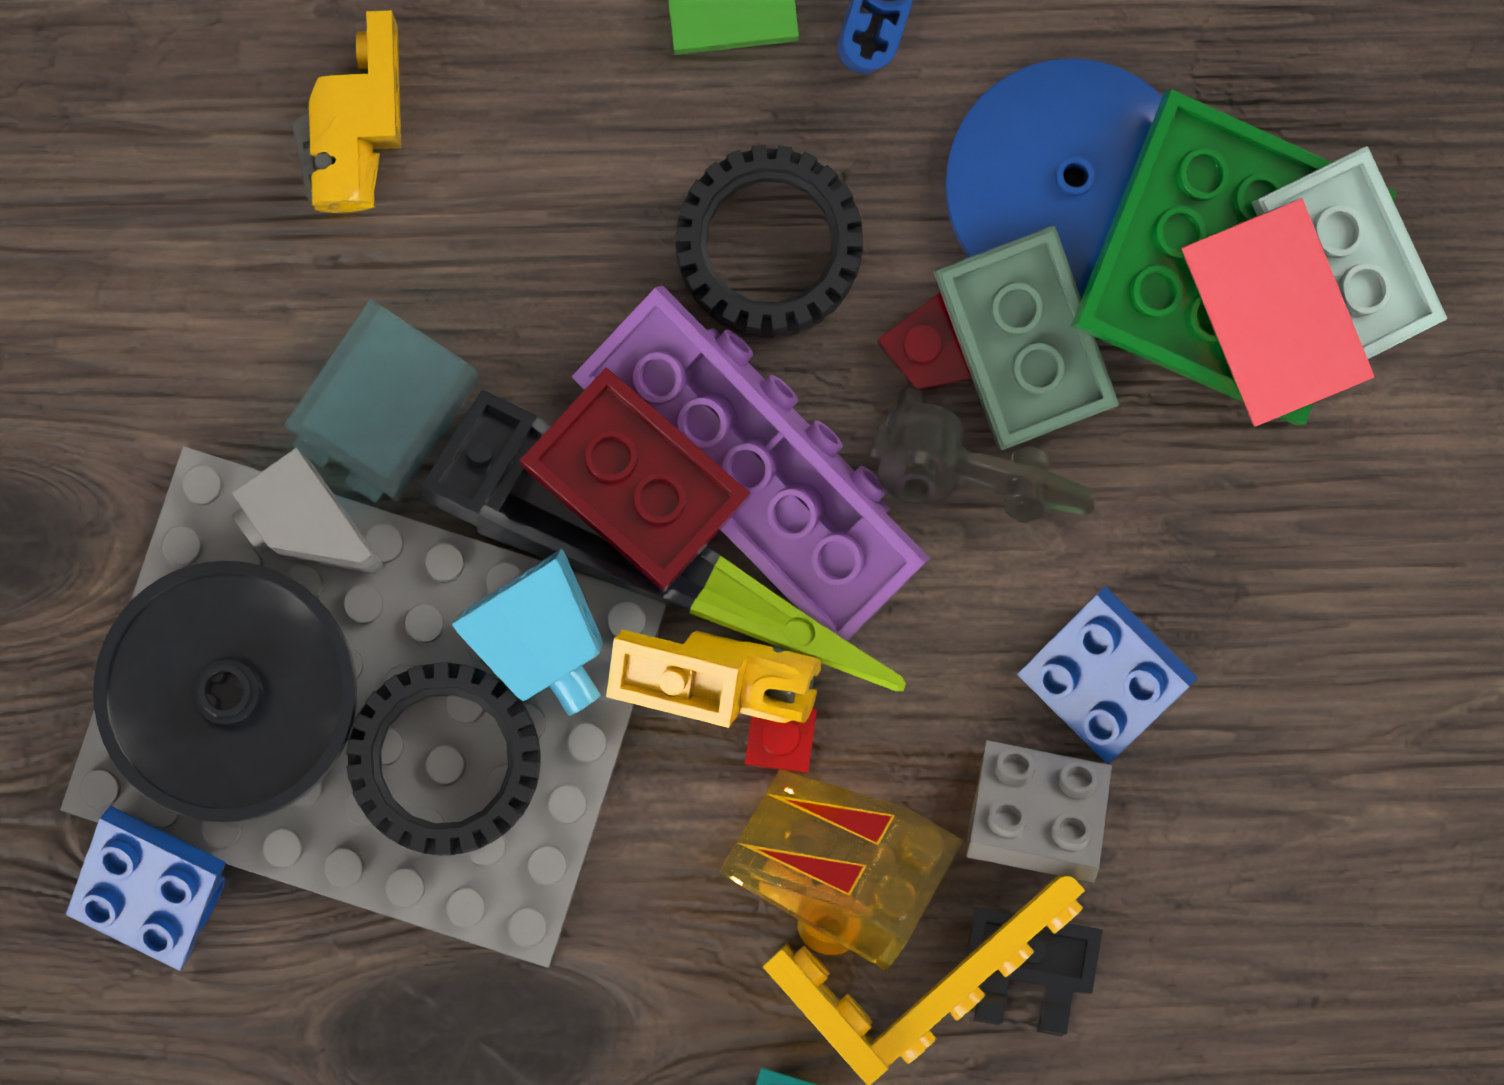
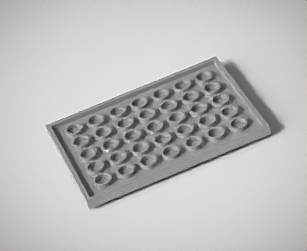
[60,446,667,968]

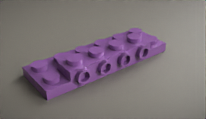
[572,285,930,641]

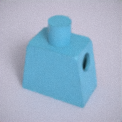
[452,549,603,716]

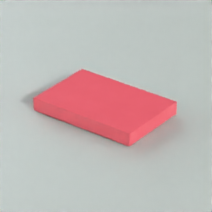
[1181,198,1375,427]

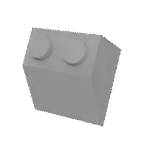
[231,448,384,574]

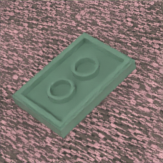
[933,226,1119,450]

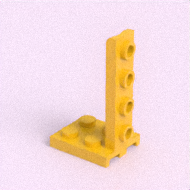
[763,876,1085,1085]

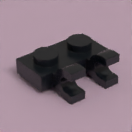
[965,907,1103,1037]

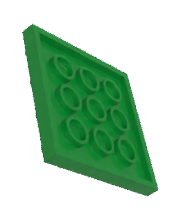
[1071,89,1397,426]

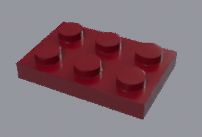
[520,367,751,592]

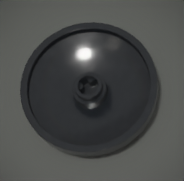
[93,561,357,822]

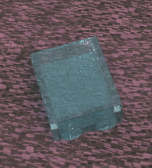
[284,299,481,504]

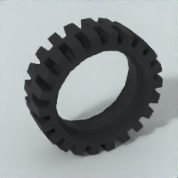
[675,145,863,338]
[346,662,541,856]

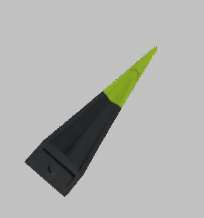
[420,389,906,691]

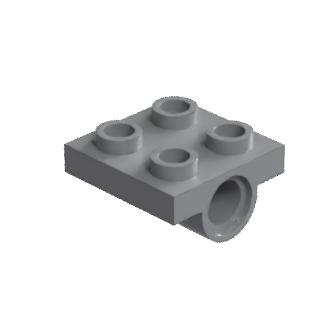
[967,740,1112,883]

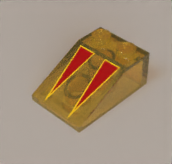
[719,769,963,971]

